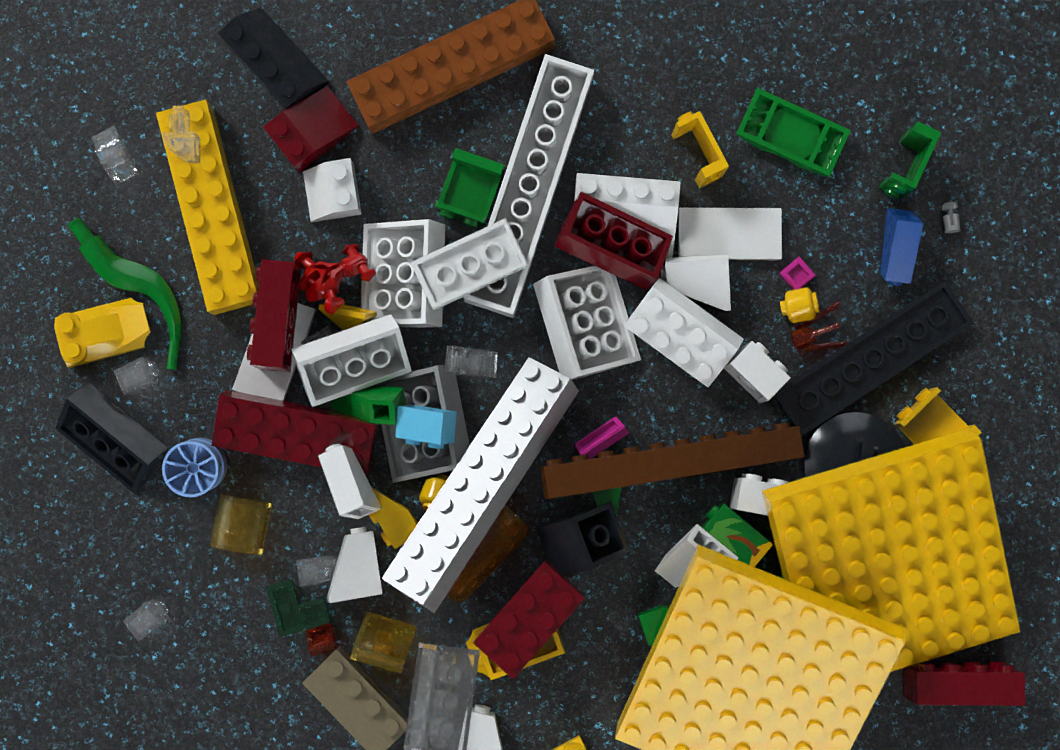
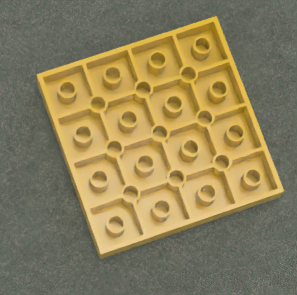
[762,429,1020,672]
[615,545,906,750]

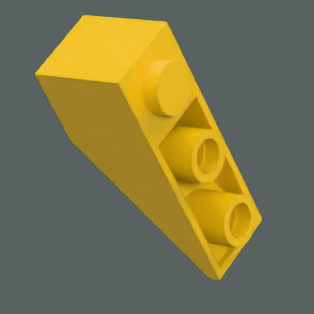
[369,486,418,549]

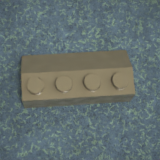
[302,646,413,750]

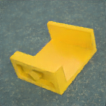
[671,111,729,189]
[894,387,982,445]

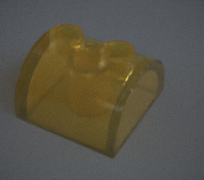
[210,493,272,555]
[351,611,417,674]

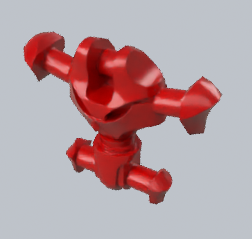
[294,244,376,315]

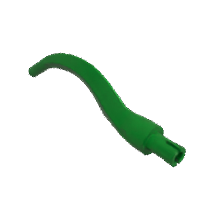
[68,217,181,370]

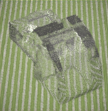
[162,106,200,163]
[91,126,139,185]
[444,346,498,378]

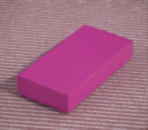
[574,417,629,459]

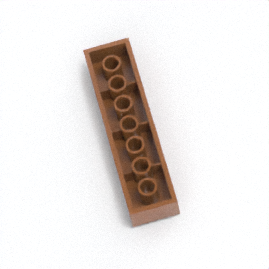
[346,0,555,135]

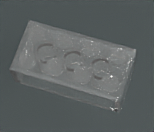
[404,642,480,750]

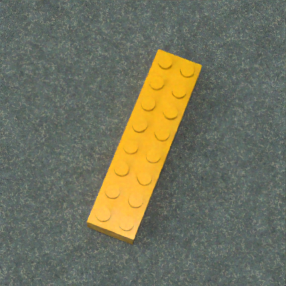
[156,99,259,315]

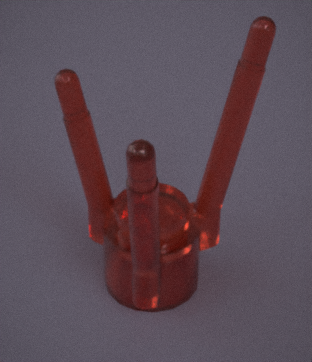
[790,302,848,353]

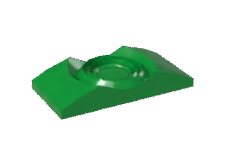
[735,88,851,177]

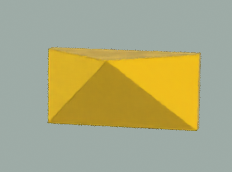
[319,303,377,331]

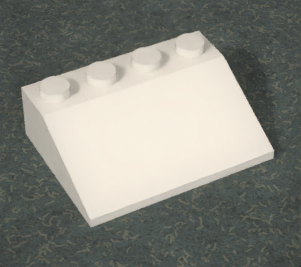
[570,173,680,263]
[361,219,445,328]
[533,266,641,380]

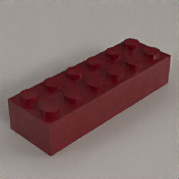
[211,390,379,476]

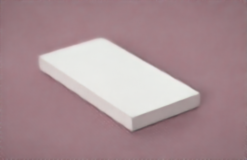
[678,208,782,260]
[410,218,529,311]
[232,303,317,401]

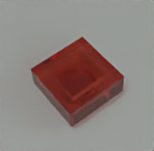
[306,622,337,657]

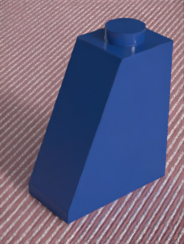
[880,208,924,286]

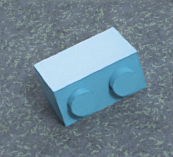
[395,405,457,449]

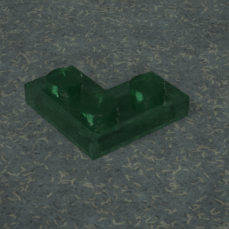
[266,579,332,638]

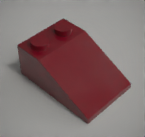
[263,87,359,173]

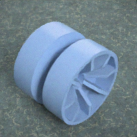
[162,438,227,497]

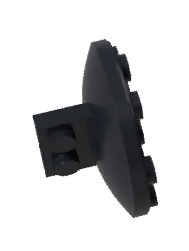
[803,412,905,478]

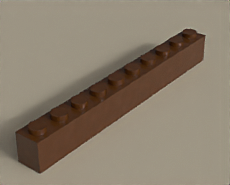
[540,422,804,499]

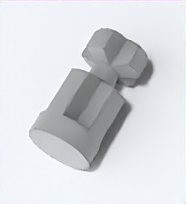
[942,202,961,233]

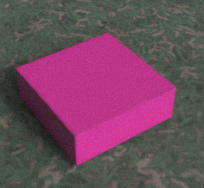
[779,257,816,290]

